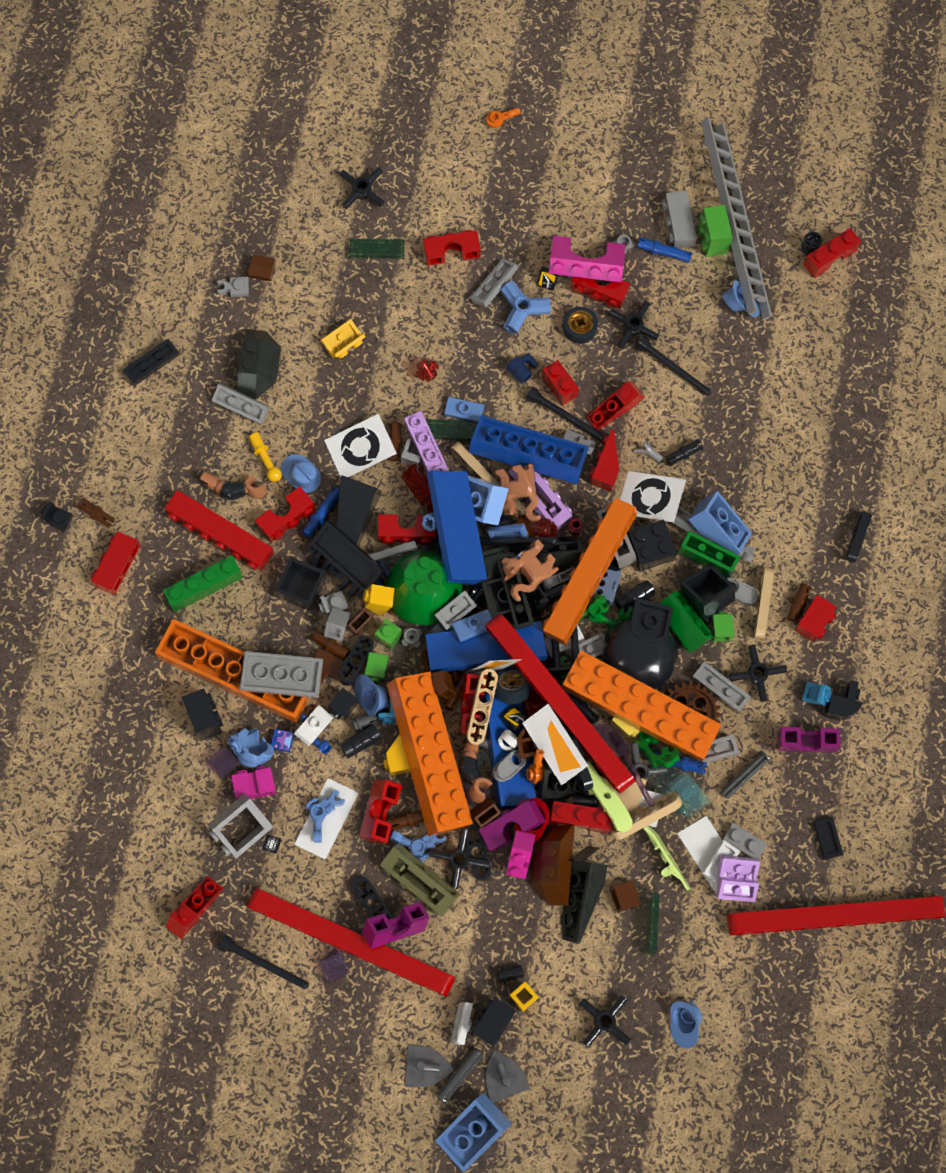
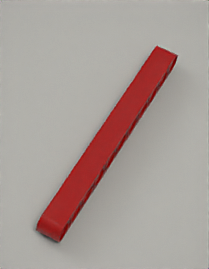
[484,613,636,794]
[246,888,455,997]
[727,896,946,936]

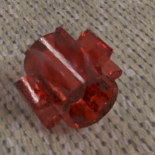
[415,358,439,382]
[534,518,557,537]

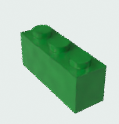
[678,531,741,578]
[659,591,714,653]

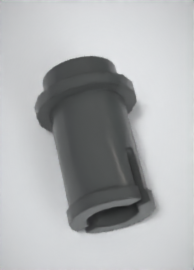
[351,714,378,731]

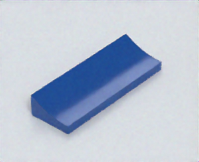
[469,415,589,484]
[427,470,487,585]
[425,621,547,674]
[482,692,536,810]

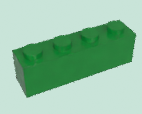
[163,555,243,613]

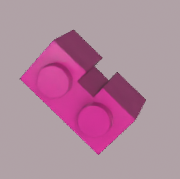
[231,766,276,800]
[506,830,536,879]

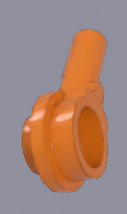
[486,107,520,128]
[526,749,544,784]

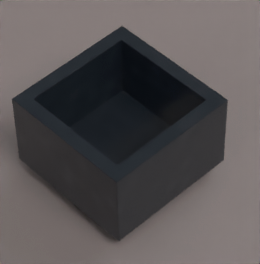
[627,519,677,572]
[274,557,327,611]
[680,563,735,620]
[182,688,224,741]
[471,997,516,1049]

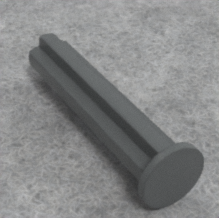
[721,751,771,799]
[435,1048,484,1105]

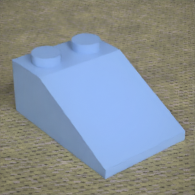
[454,471,509,525]

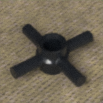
[340,167,385,209]
[608,301,660,349]
[729,645,787,702]
[429,828,490,889]
[579,995,631,1048]

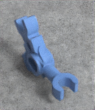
[305,790,345,843]
[390,831,447,861]

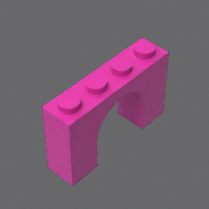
[549,235,625,282]

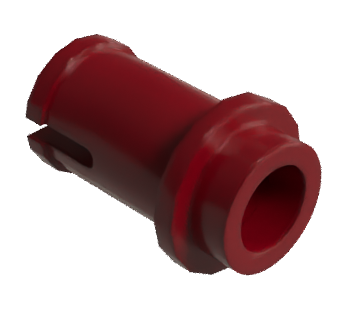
[568,518,583,537]

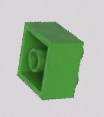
[697,205,733,257]

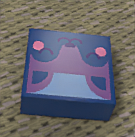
[271,729,294,753]

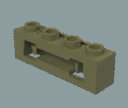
[380,843,461,917]

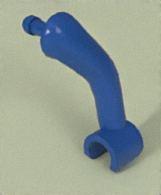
[300,714,332,754]

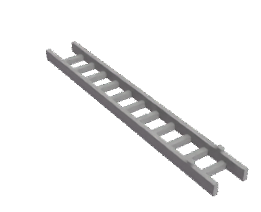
[701,117,772,320]

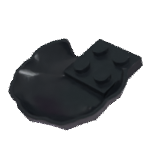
[603,598,678,689]

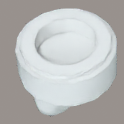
[498,730,517,751]

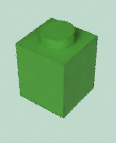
[711,612,734,642]
[375,619,402,650]
[365,652,389,684]

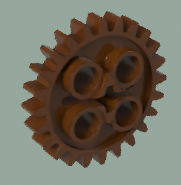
[667,681,722,723]

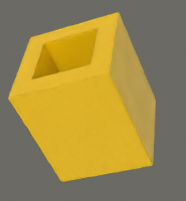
[509,982,539,1013]

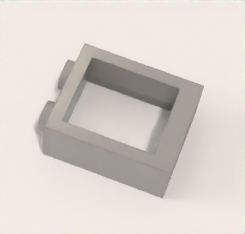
[207,793,273,859]

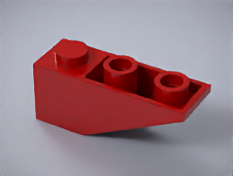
[587,381,645,431]
[589,429,619,492]
[166,877,223,939]

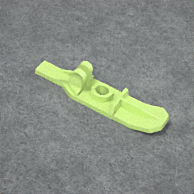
[586,761,633,833]
[643,826,691,891]

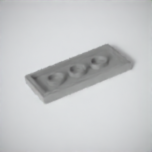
[240,651,323,698]

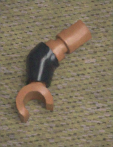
[200,472,267,501]
[458,734,493,804]

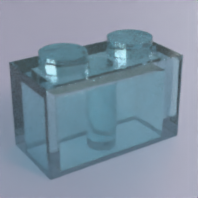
[665,771,711,819]

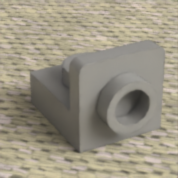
[318,591,349,618]

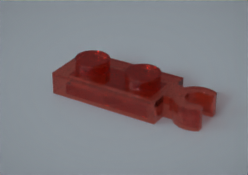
[401,464,434,513]

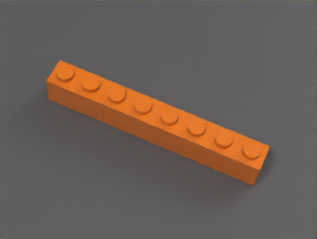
[542,498,638,646]

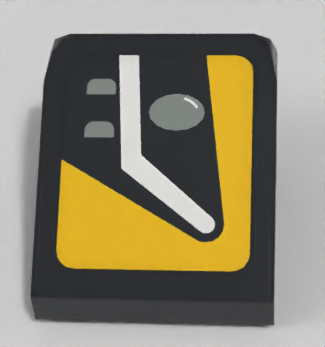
[537,266,559,291]
[499,705,529,732]

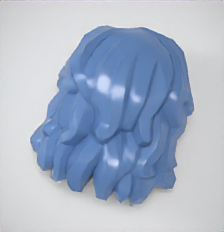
[227,728,274,768]

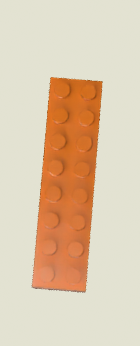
[155,619,310,724]
[562,651,722,761]
[386,672,473,837]

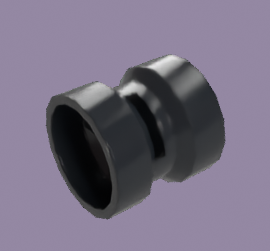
[801,231,822,255]

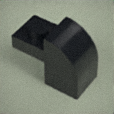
[824,680,863,721]

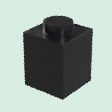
[328,687,359,721]

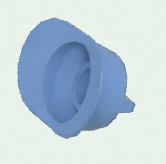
[722,280,760,317]
[281,454,321,493]
[354,674,390,716]
[670,1001,702,1048]

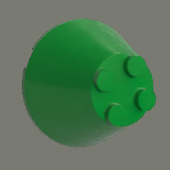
[386,551,462,626]

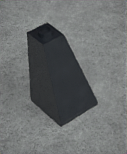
[337,475,382,546]

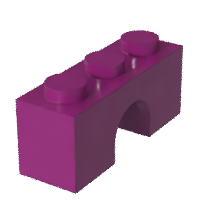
[777,727,841,753]
[479,799,546,851]
[362,901,429,949]

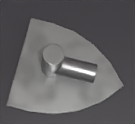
[405,1044,454,1088]
[486,1050,530,1103]

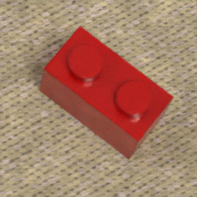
[542,360,579,406]
[794,595,837,642]

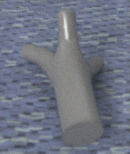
[633,442,663,463]

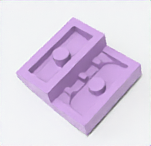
[717,855,760,902]

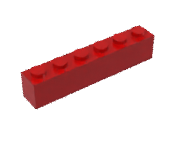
[165,490,274,572]

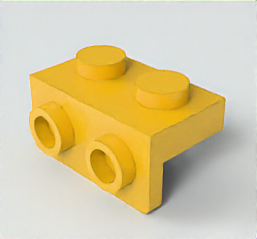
[320,319,365,359]

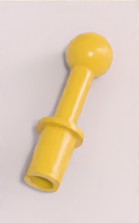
[249,432,282,482]

